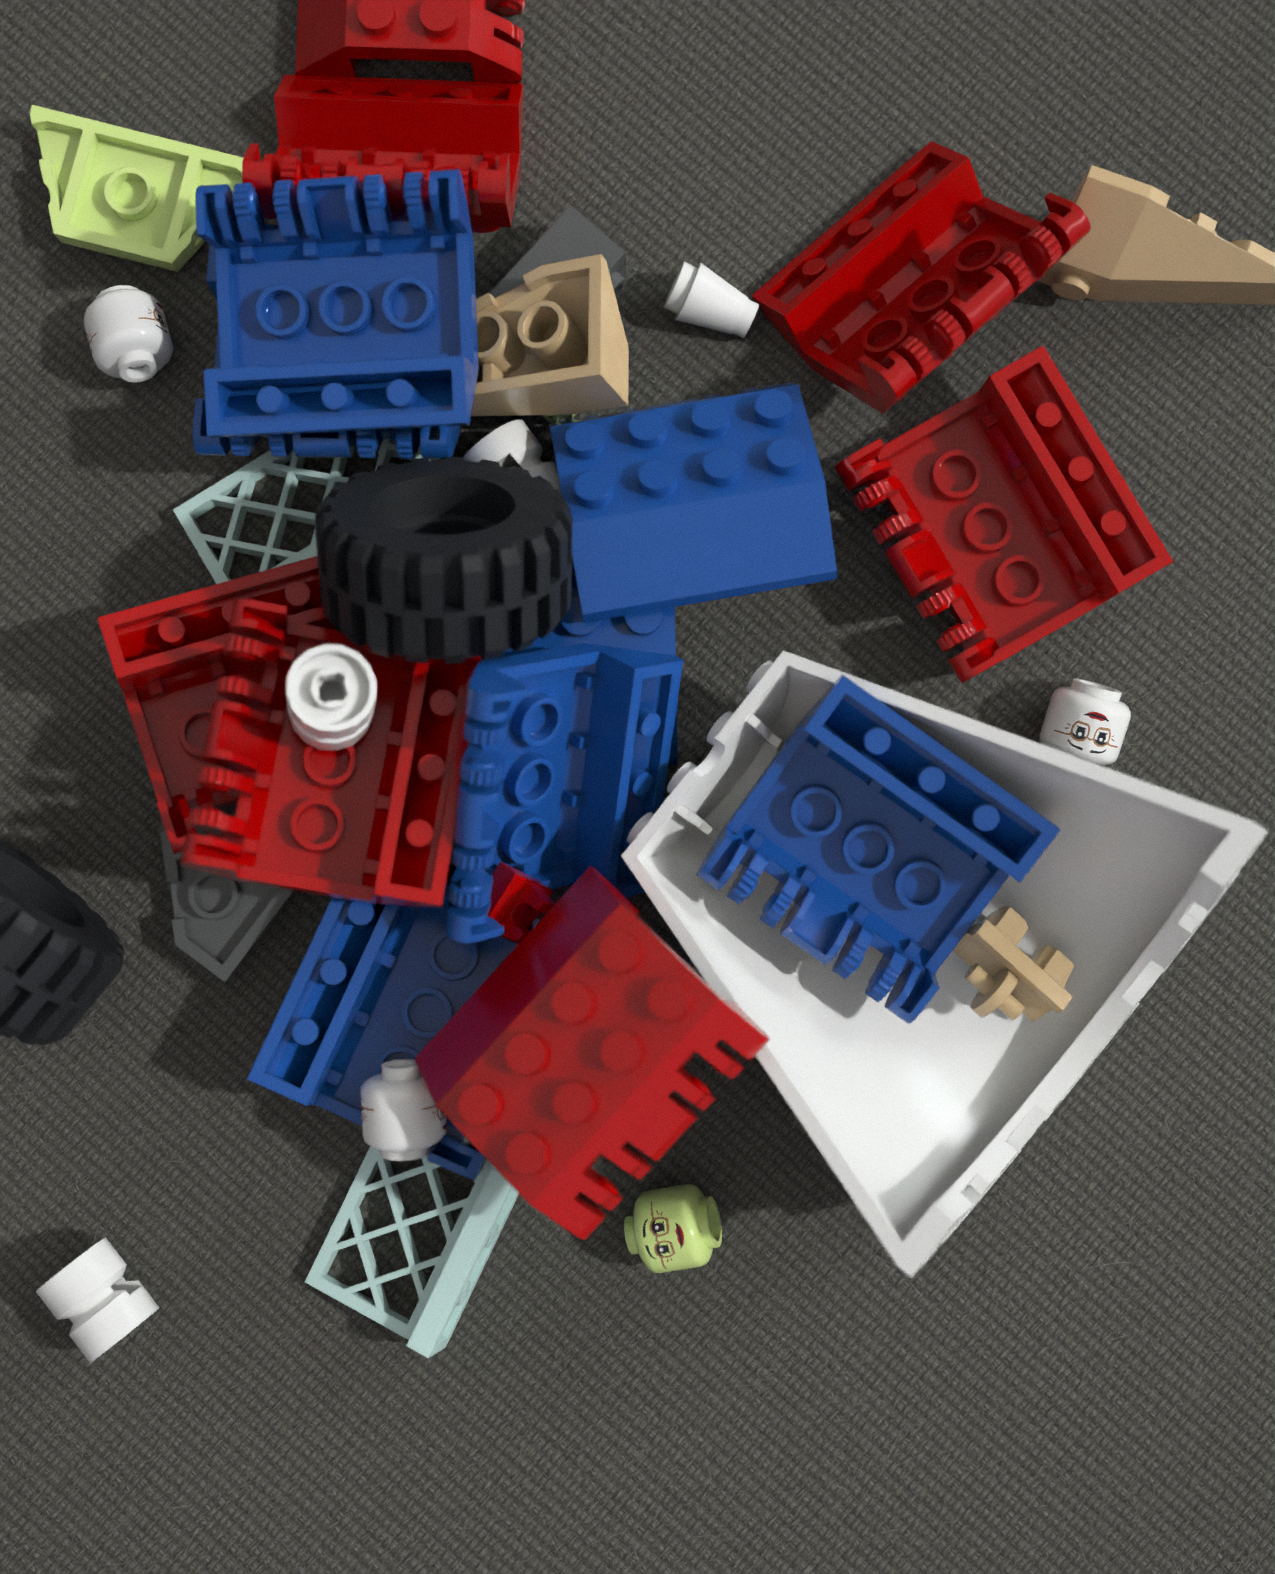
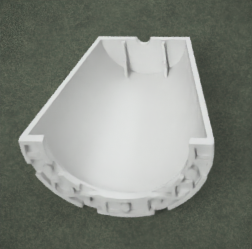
[621,650,1268,1277]

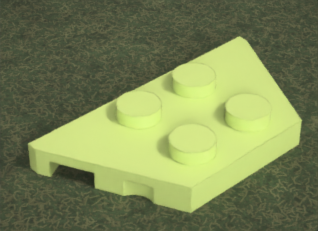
[29,105,243,272]

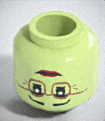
[624,1184,722,1273]

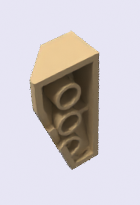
[1037,165,1275,305]
[471,254,629,416]

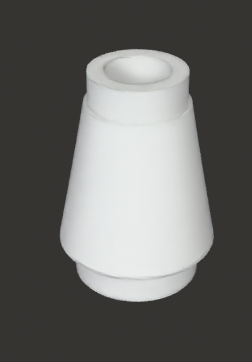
[664,262,759,338]

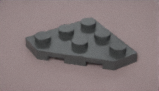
[154,791,298,982]

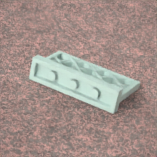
[173,439,431,584]
[305,1137,519,1358]

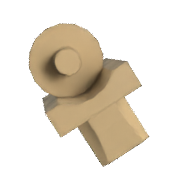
[953,906,1074,1022]

